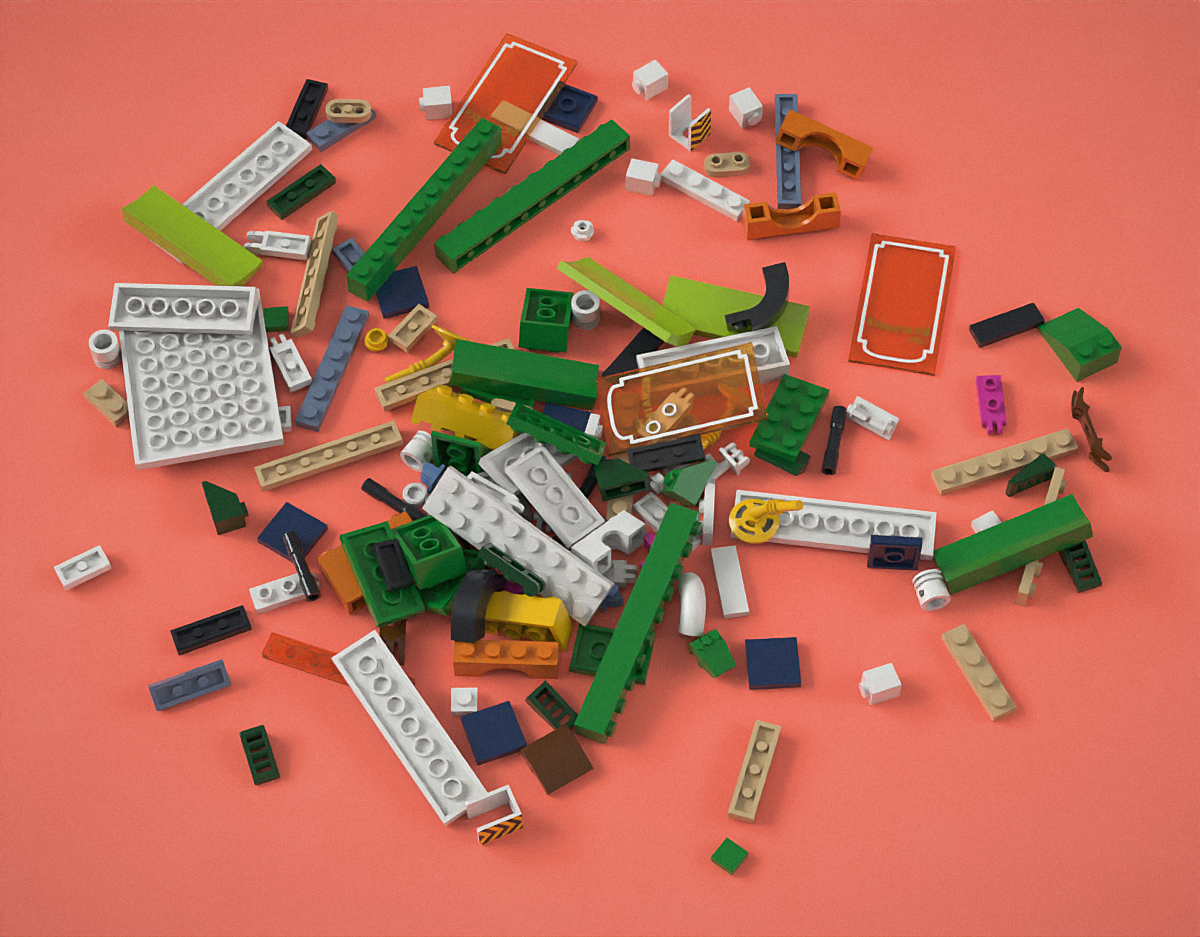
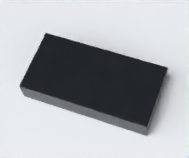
[372,538,414,593]

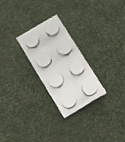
[478,433,579,496]
[505,444,605,548]

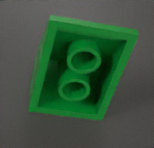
[518,288,574,353]
[1037,308,1122,382]
[431,431,491,476]
[391,515,468,590]

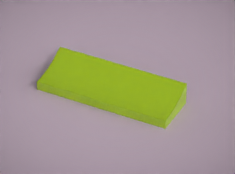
[121,185,263,286]
[557,257,697,347]
[663,275,810,358]

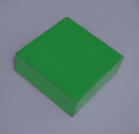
[264,306,289,332]
[710,837,748,875]

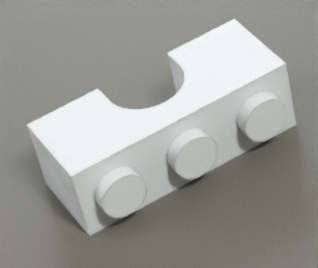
[571,510,646,574]

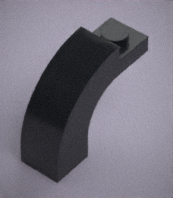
[725,262,790,332]
[451,568,506,643]

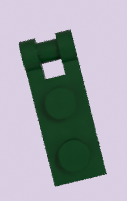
[477,543,546,597]

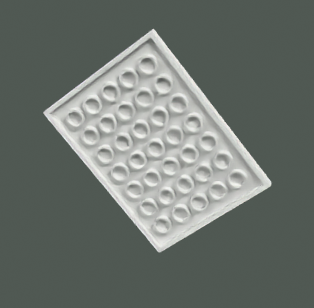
[119,288,284,470]

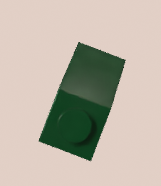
[593,458,651,502]
[201,481,249,535]

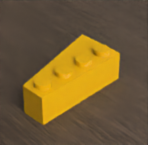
[410,385,521,450]
[485,591,574,652]

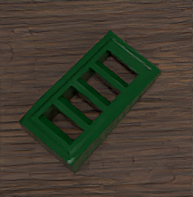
[1005,453,1057,497]
[1058,541,1103,593]
[525,680,578,730]
[239,725,280,786]

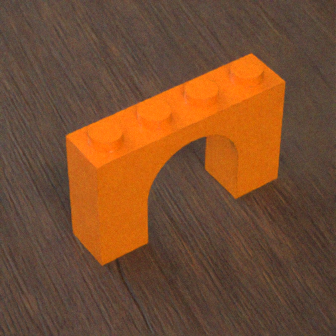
[317,511,412,615]

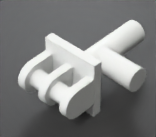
[705,442,750,480]

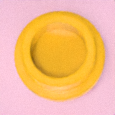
[365,328,389,352]

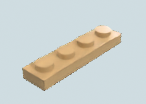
[941,624,1017,722]
[727,720,781,824]

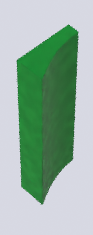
[449,339,599,411]
[933,494,1094,595]

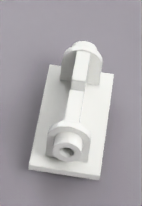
[846,396,900,440]

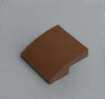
[520,724,594,795]

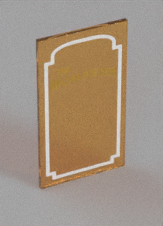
[433,33,578,175]
[848,233,956,376]
[596,342,768,457]

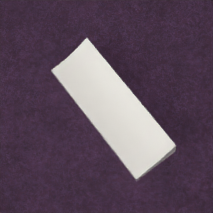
[108,283,260,335]
[636,326,790,408]

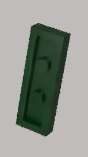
[266,164,336,220]

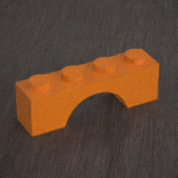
[775,109,874,180]
[743,192,841,240]
[453,640,559,679]

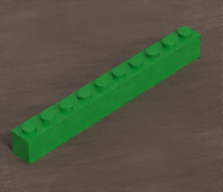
[346,118,502,302]
[434,119,630,274]
[574,502,702,744]

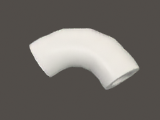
[677,572,706,636]

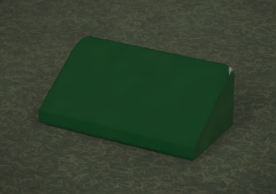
[754,449,811,476]

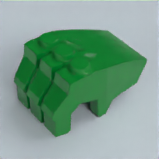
[688,629,737,678]

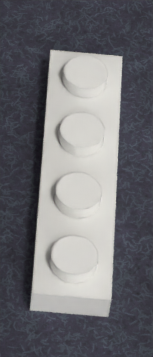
[661,160,750,222]

